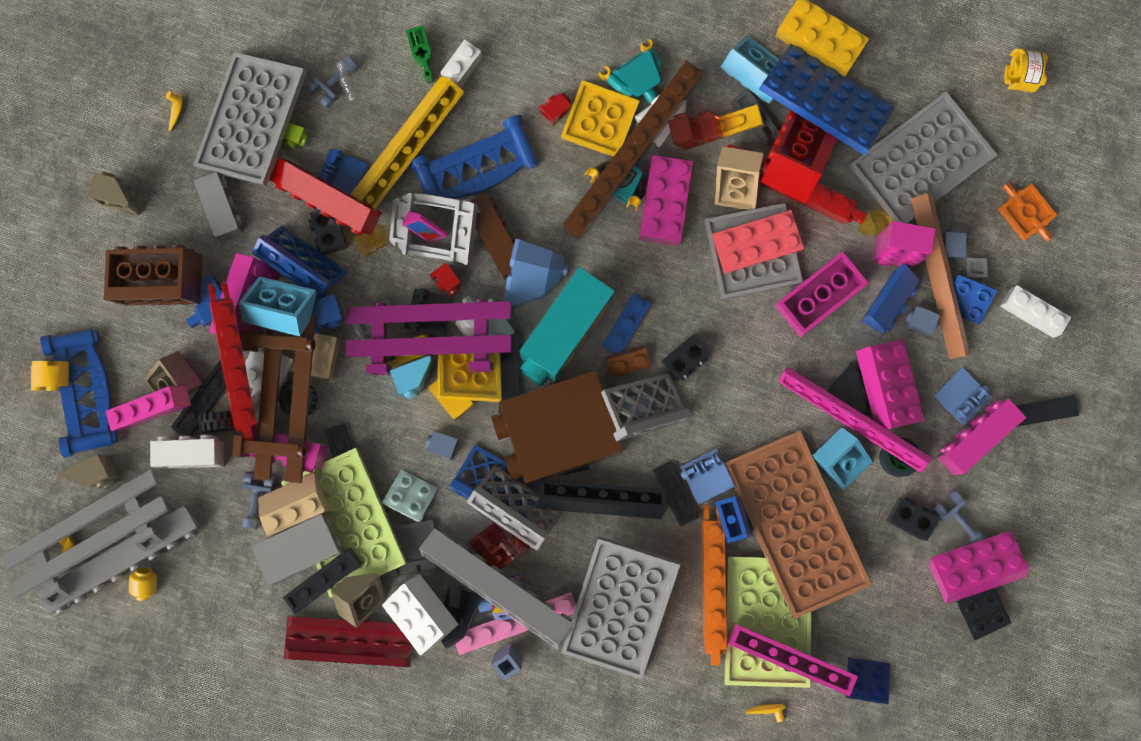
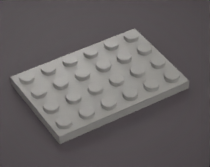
[193,52,307,186]
[849,91,997,223]
[561,536,681,679]

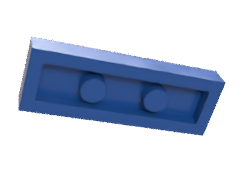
[602,293,651,354]

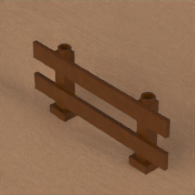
[232,313,316,483]

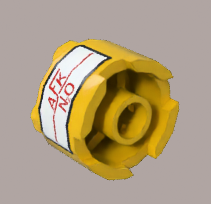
[1004,48,1048,93]

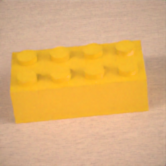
[775,0,869,77]

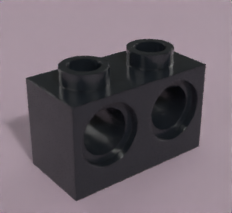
[308,210,348,255]
[661,334,710,381]
[886,497,939,541]

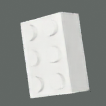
[150,435,224,469]
[382,574,458,656]

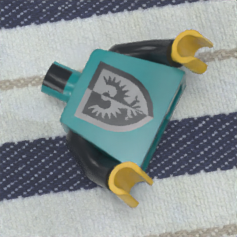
[584,159,645,211]

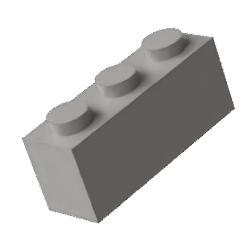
[194,172,243,241]

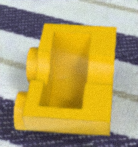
[31,361,69,391]

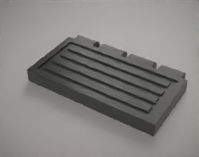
[380,520,437,580]

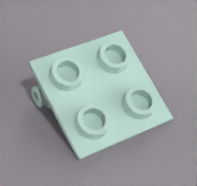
[382,470,438,522]

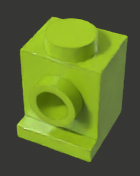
[281,123,309,149]

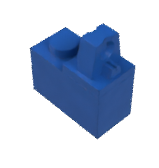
[186,274,222,328]
[715,496,753,543]

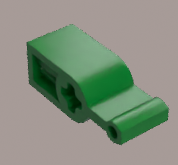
[406,25,433,84]

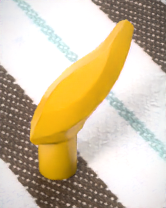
[166,91,183,131]
[746,703,786,722]

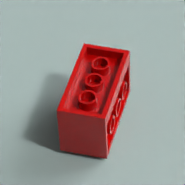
[760,110,837,203]

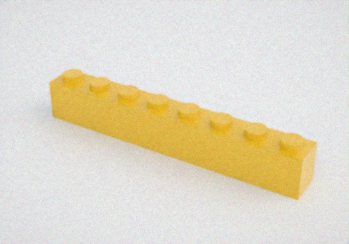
[350,76,464,209]

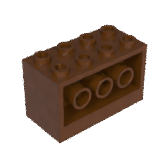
[104,245,203,306]

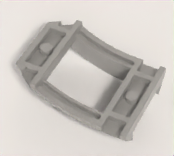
[389,192,481,265]

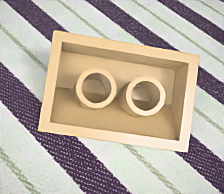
[258,472,332,537]

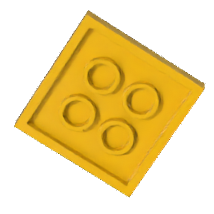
[561,80,639,157]
[437,353,502,402]

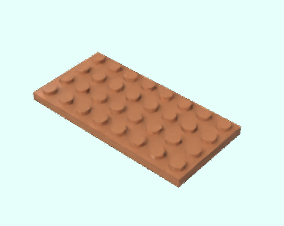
[724,431,872,619]

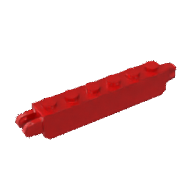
[727,145,867,224]
[208,281,257,441]

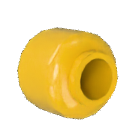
[129,567,158,601]

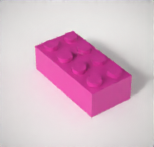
[639,155,693,246]
[872,221,935,269]
[775,251,869,338]
[209,253,280,345]
[856,340,925,430]
[937,399,1026,475]
[929,531,1029,604]

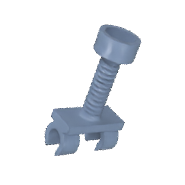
[305,55,358,109]
[242,472,275,529]
[932,491,987,544]

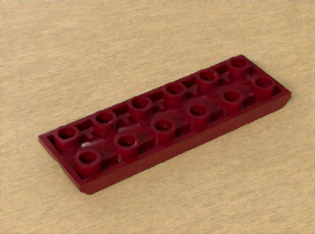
[284,616,412,667]

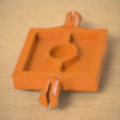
[998,182,1057,242]

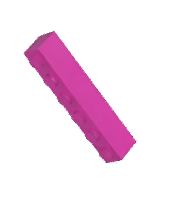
[727,623,858,696]

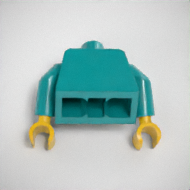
[598,39,662,103]

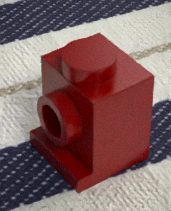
[539,93,571,126]
[429,263,462,297]

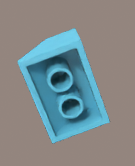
[721,35,779,104]
[239,277,316,336]

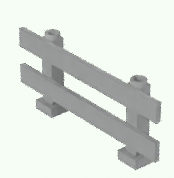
[3,470,168,606]

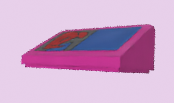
[402,211,448,242]

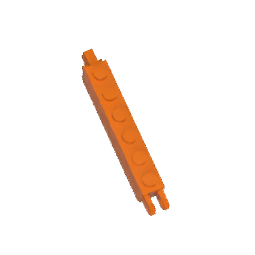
[701,504,727,666]

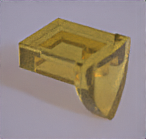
[858,209,892,236]
[354,226,387,258]

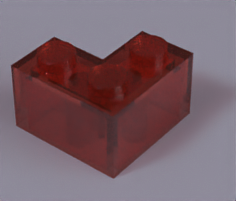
[668,110,724,151]
[469,522,531,570]

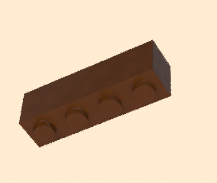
[470,193,515,279]

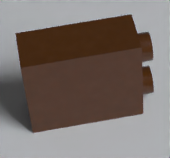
[491,370,623,486]

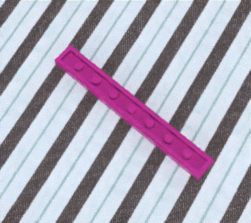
[778,367,932,473]

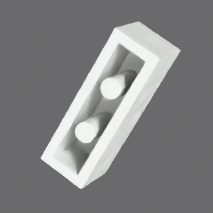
[1000,285,1071,338]

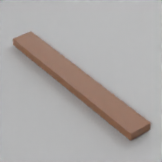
[911,193,970,359]

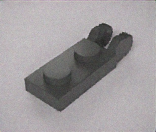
[731,89,779,146]

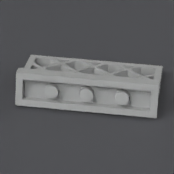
[601,373,692,442]
[467,465,563,551]

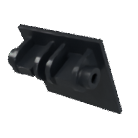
[404,288,454,337]
[956,588,1012,641]

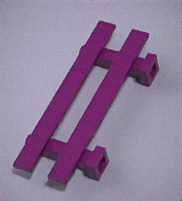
[346,299,511,376]

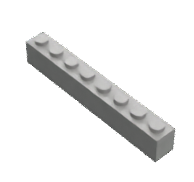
[36,506,202,615]
[419,528,573,650]

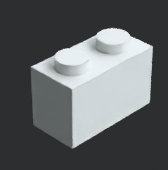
[441,40,483,88]

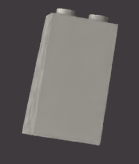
[251,514,343,586]

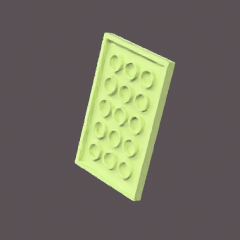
[281,448,407,598]
[724,557,811,688]

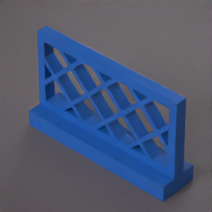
[252,226,348,299]
[449,445,539,518]

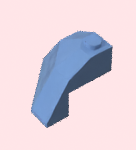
[503,239,569,309]

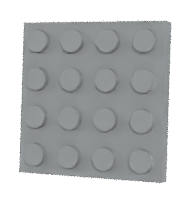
[704,203,803,300]

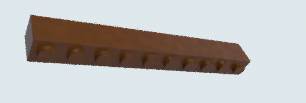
[563,60,703,241]

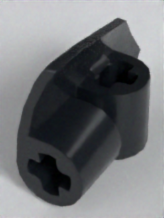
[441,587,482,649]

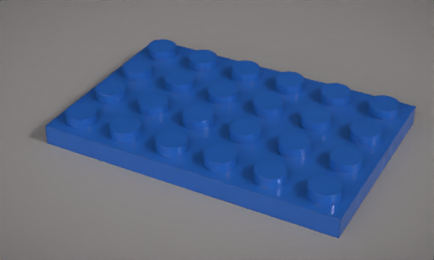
[759,44,894,156]

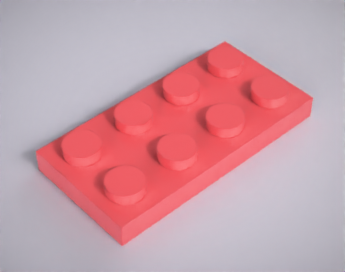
[712,210,804,274]

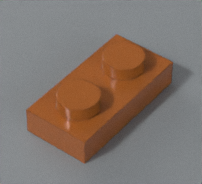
[605,345,651,378]

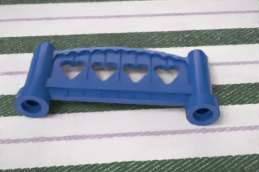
[409,114,538,210]
[40,329,118,458]

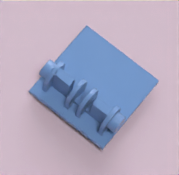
[933,367,992,426]
[680,449,735,504]

